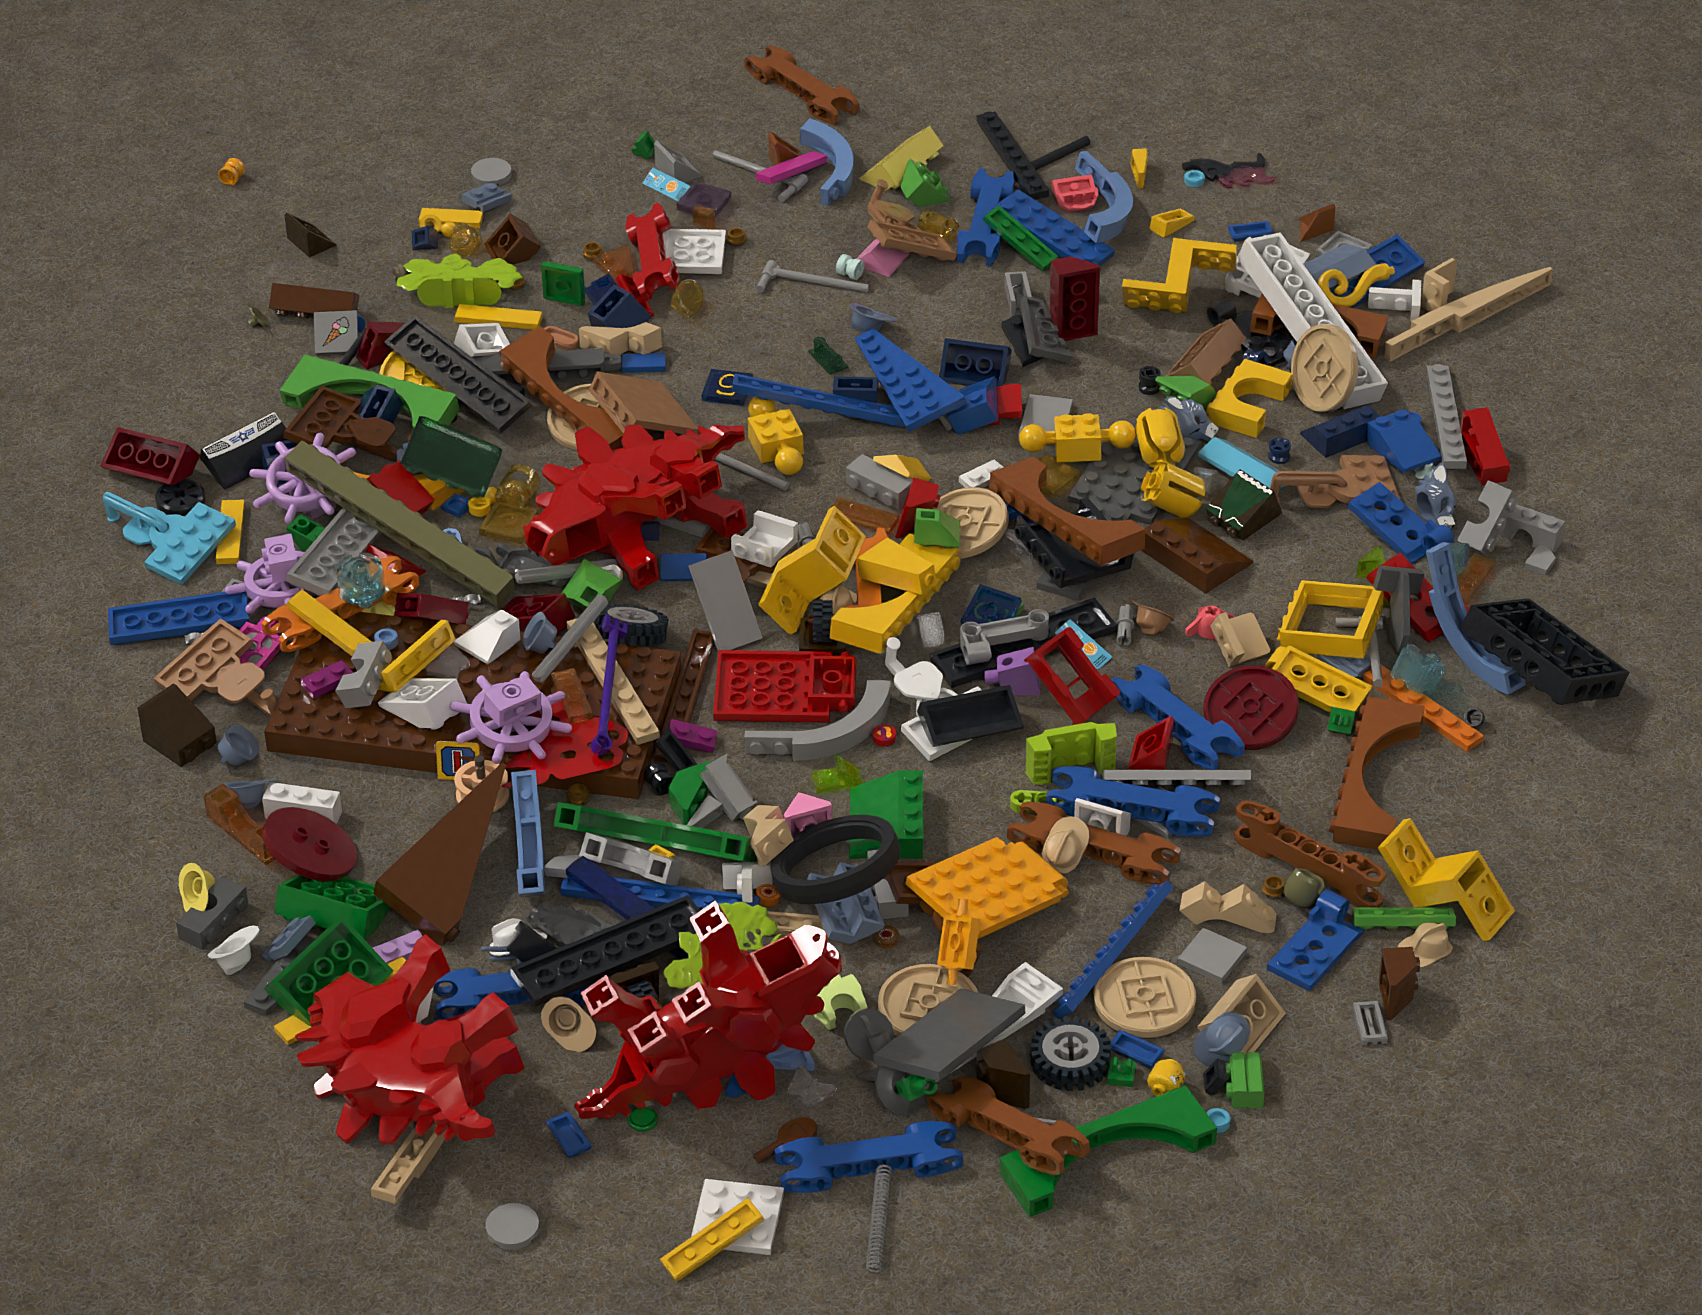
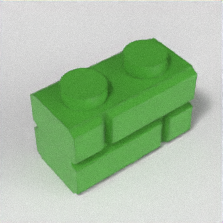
[1225,1052,1264,1108]

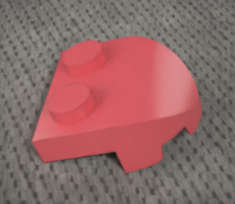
[1051,174,1098,212]

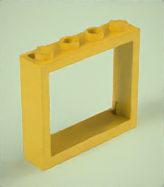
[1277,580,1384,659]

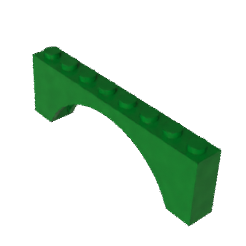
[553,802,757,862]
[999,1085,1217,1217]

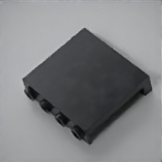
[1014,497,1134,588]

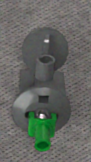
[844,1008,937,1116]

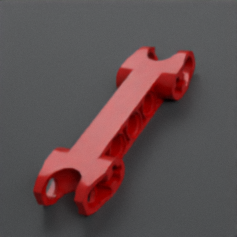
[625,202,679,302]

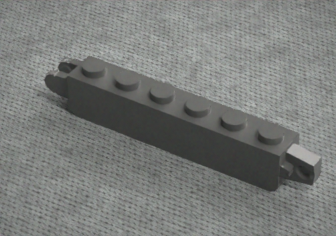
[474,348,621,386]

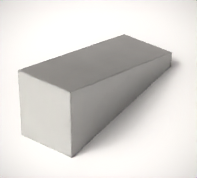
[687,794,723,828]

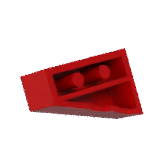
[1461,407,1511,486]

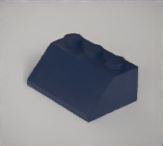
[939,338,1012,387]
[1300,405,1381,458]

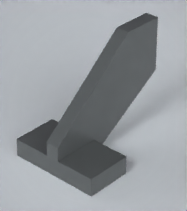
[1373,566,1425,654]

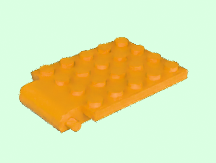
[905,837,1069,939]

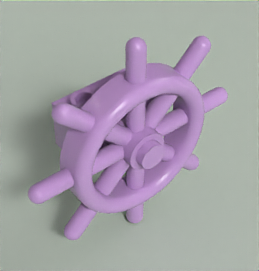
[249,433,356,524]
[225,534,316,614]
[450,671,572,764]

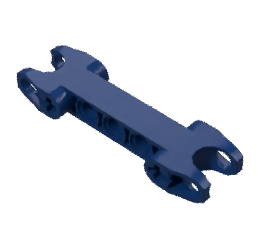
[957,168,1014,266]
[1111,664,1245,770]
[1046,767,1220,837]
[433,968,597,1020]
[775,1121,963,1193]

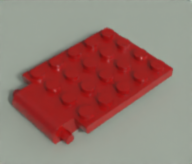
[713,650,857,722]

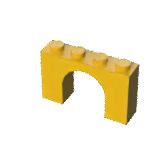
[1206,359,1293,438]

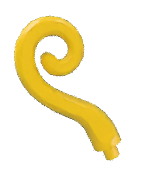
[1318,263,1395,307]

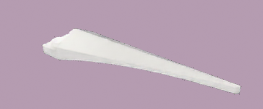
[936,962,1063,1082]

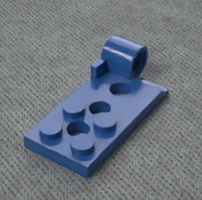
[1347,482,1454,564]
[1267,889,1364,992]

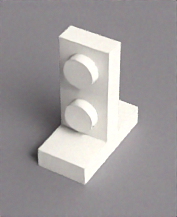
[1368,280,1421,321]
[722,862,773,903]

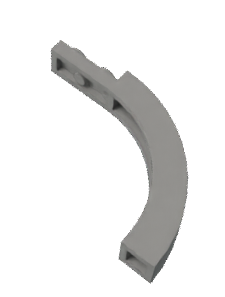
[744,680,891,761]

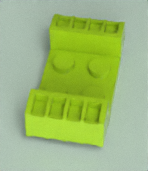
[1025,722,1117,785]

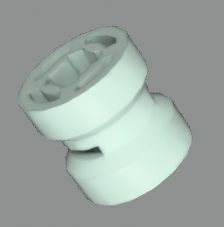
[836,254,865,280]

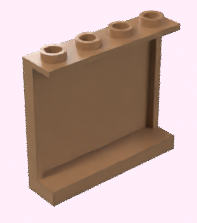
[589,372,699,436]

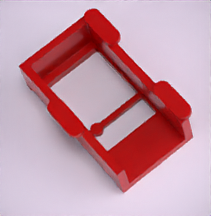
[1024,627,1120,725]

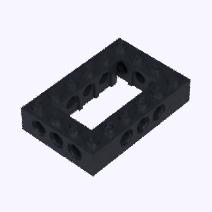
[1460,598,1630,705]

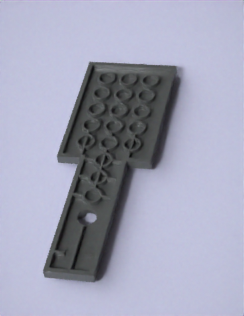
[1037,419,1201,601]

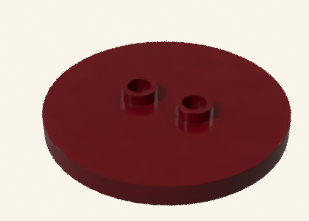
[1203,665,1299,750]
[262,807,357,881]

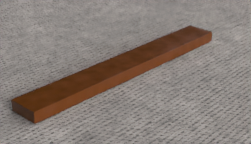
[654,630,715,763]

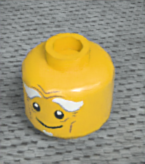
[1147,1059,1186,1097]

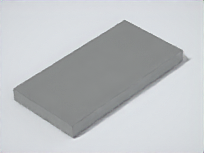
[688,550,762,650]

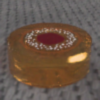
[874,925,899,949]

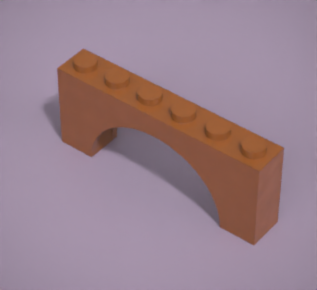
[1250,293,1389,359]

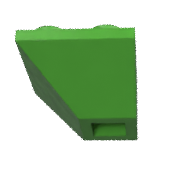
[901,159,951,207]
[1155,376,1217,411]
[914,508,960,548]
[561,558,623,611]

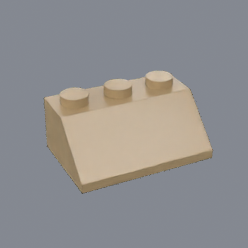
[1198,974,1286,1054]

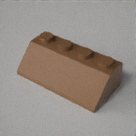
[1166,318,1246,385]

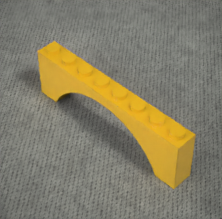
[830,533,960,654]

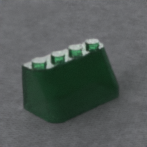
[400,416,502,498]

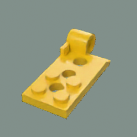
[1265,645,1372,713]

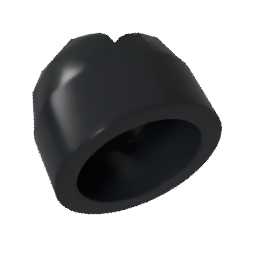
[1464,708,1485,727]

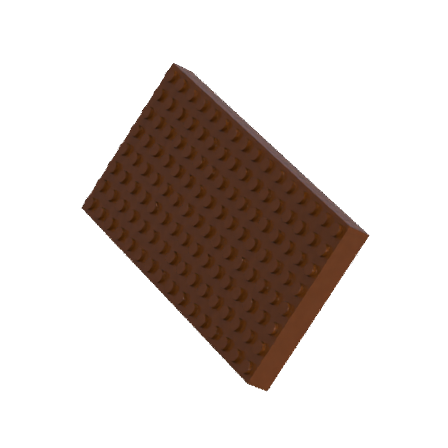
[264,612,682,799]

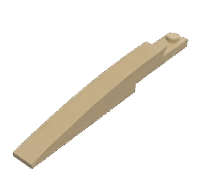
[1384,267,1553,362]
[371,1124,447,1204]

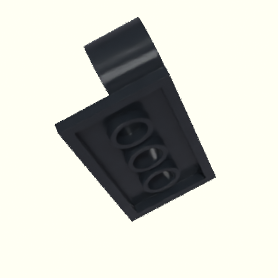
[1207,299,1291,367]

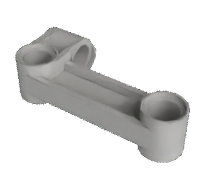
[960,609,1049,665]

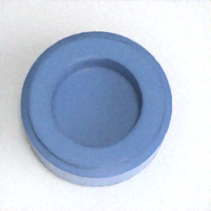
[374,628,398,650]

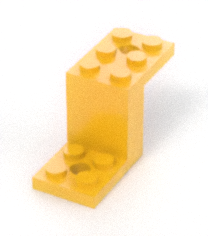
[1122,238,1237,313]
[758,506,866,635]
[1378,818,1515,941]

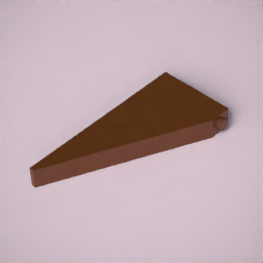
[373,762,506,946]

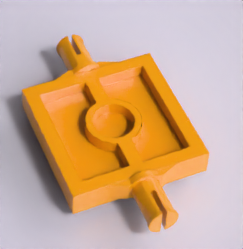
[937,898,980,986]

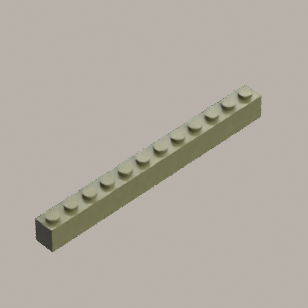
[284,441,515,608]

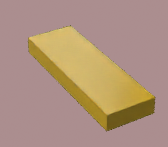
[418,208,483,229]

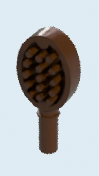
[753,1117,817,1163]

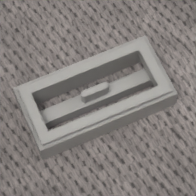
[1353,1001,1388,1045]

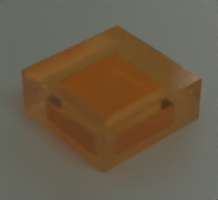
[693,205,715,230]

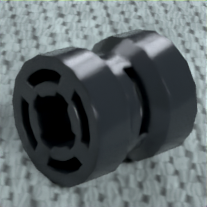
[1139,366,1161,395]
[644,762,673,796]

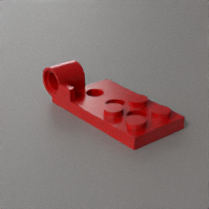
[1366,553,1469,643]

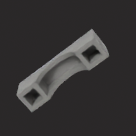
[579,832,684,885]

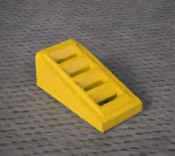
[1131,148,1148,189]
[1150,208,1195,238]

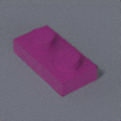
[301,660,353,699]
[669,719,717,753]

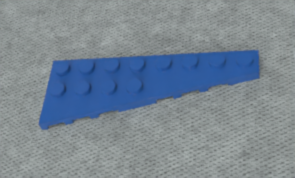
[855,328,967,432]

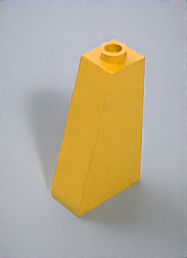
[856,538,937,595]

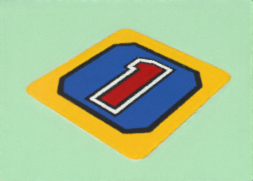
[436,741,480,780]

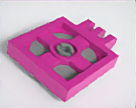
[239,616,281,670]

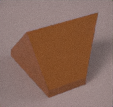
[768,132,802,165]
[1299,203,1336,242]

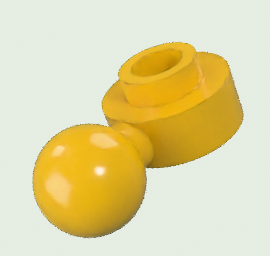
[420,214,458,237]
[468,487,501,517]

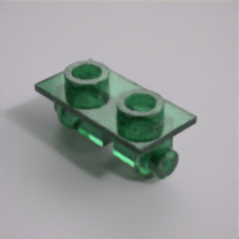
[808,337,849,375]

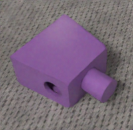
[985,647,1040,695]

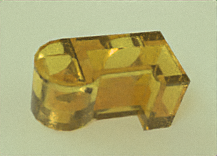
[918,208,959,242]

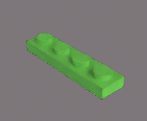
[1352,907,1456,929]

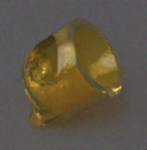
[494,464,541,508]

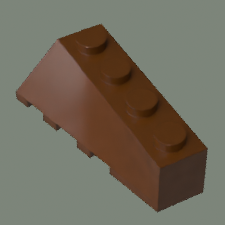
[269,283,359,318]

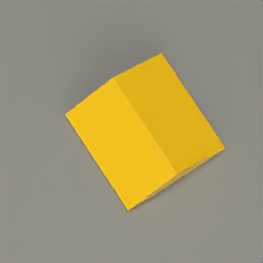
[873,455,931,481]

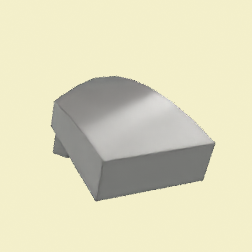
[544,855,588,878]

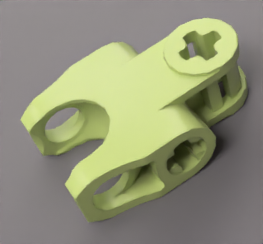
[814,974,867,1030]

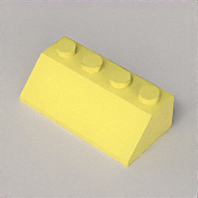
[859,126,944,191]

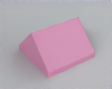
[857,239,910,277]
[784,792,832,837]

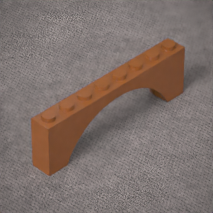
[499,326,651,450]
[989,457,1145,566]
[1329,696,1424,850]

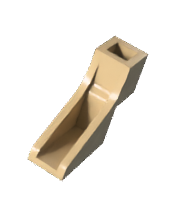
[579,322,662,355]
[743,805,794,866]
[1180,881,1277,933]

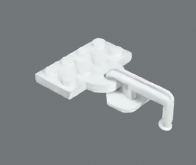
[885,637,981,761]

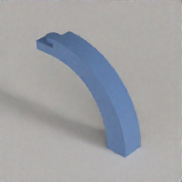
[800,118,854,206]

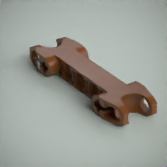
[744,45,860,125]
[1233,801,1386,908]
[1007,802,1181,885]
[926,1075,1090,1175]

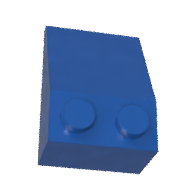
[947,376,998,434]
[1367,409,1442,473]

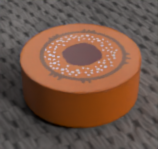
[755,884,780,907]

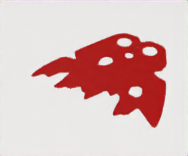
[502,696,628,788]

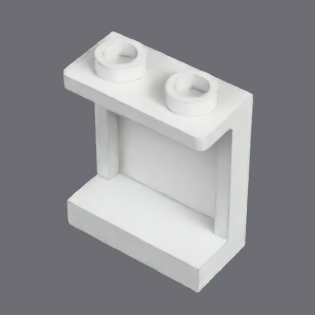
[731,510,798,567]

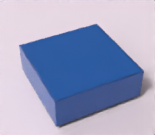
[441,493,469,518]

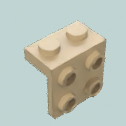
[1421,258,1457,312]
[1211,612,1270,667]

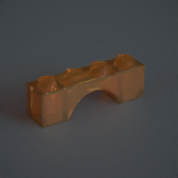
[204,784,276,865]

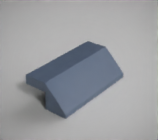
[1303,244,1377,291]
[807,862,885,944]

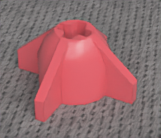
[1185,606,1235,641]

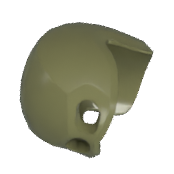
[1284,868,1325,908]

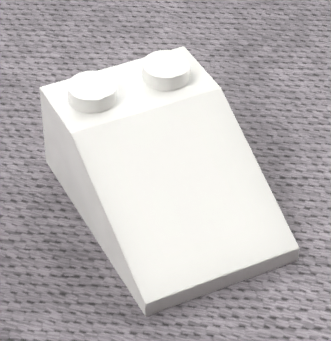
[378,678,467,730]

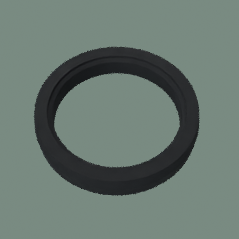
[770,815,901,904]

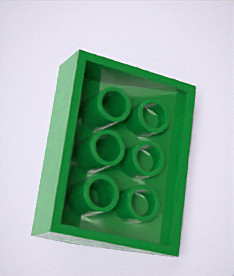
[849,770,923,859]
[274,874,391,939]
[264,915,394,1027]

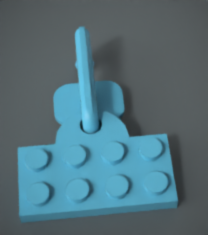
[103,492,236,585]

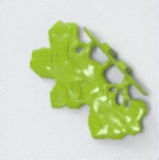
[396,253,523,308]
[663,902,782,989]

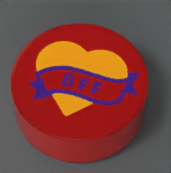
[872,724,896,747]

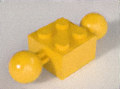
[748,397,804,476]
[1019,413,1136,462]

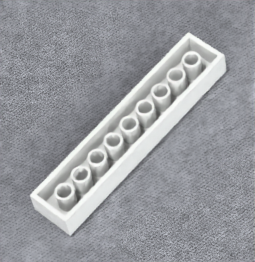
[1238,233,1388,409]

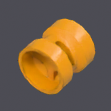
[218,158,245,186]

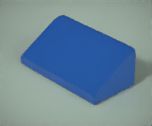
[661,553,707,581]

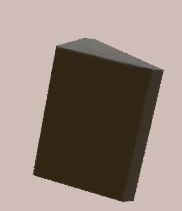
[284,212,337,258]

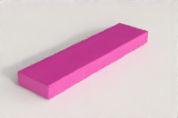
[756,151,827,185]

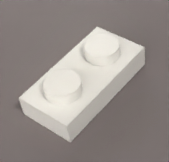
[959,460,1003,488]

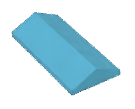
[1198,437,1285,489]

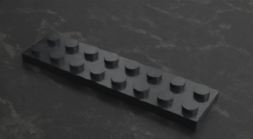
[384,315,532,434]
[930,597,1117,688]
[510,895,701,1007]

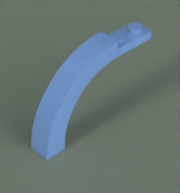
[1075,151,1133,243]
[1426,542,1526,695]
[511,770,546,897]

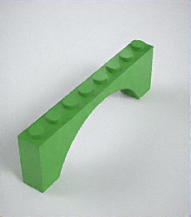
[280,355,460,442]

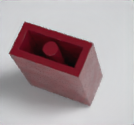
[394,593,469,625]

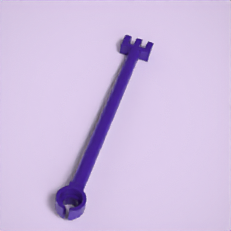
[591,614,628,756]

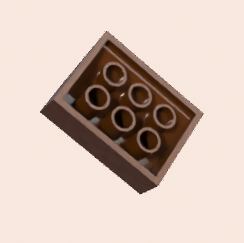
[1141,518,1253,594]

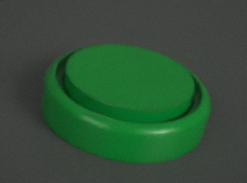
[628,1107,658,1132]

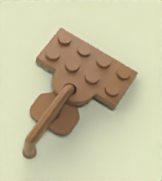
[867,179,957,261]
[1270,455,1400,519]
[153,618,277,717]

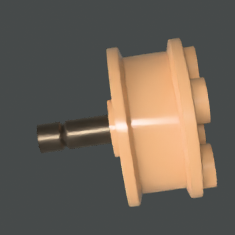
[454,755,509,812]

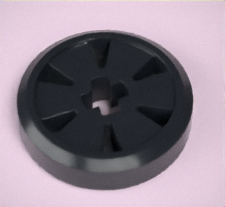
[155,479,206,517]

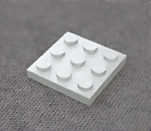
[663,229,726,274]
[691,1179,784,1255]

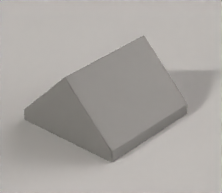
[654,140,702,183]

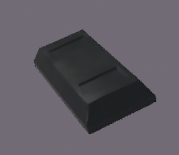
[655,728,698,772]

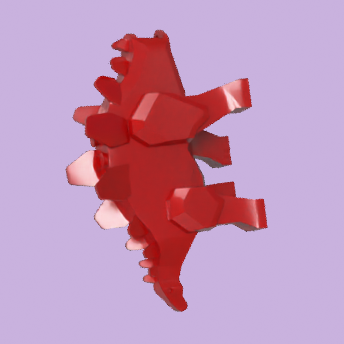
[522,424,747,591]
[574,901,842,1119]
[295,934,525,1145]

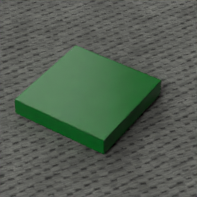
[541,261,585,306]

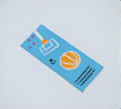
[643,168,691,202]
[1055,619,1112,669]

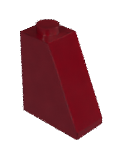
[357,321,405,370]

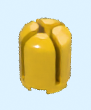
[1135,407,1185,468]
[1141,459,1206,518]

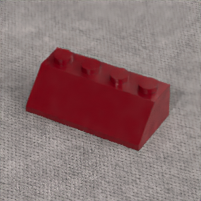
[1049,256,1100,341]
[100,427,200,486]

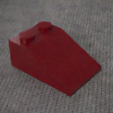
[502,593,576,635]

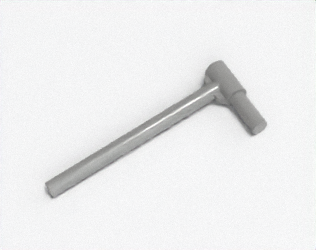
[713,150,808,202]
[756,260,870,293]
[715,453,789,491]
[1335,616,1383,687]

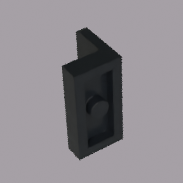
[506,921,558,962]

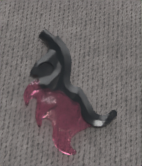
[1182,153,1276,188]

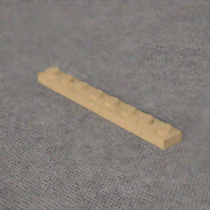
[567,618,660,745]

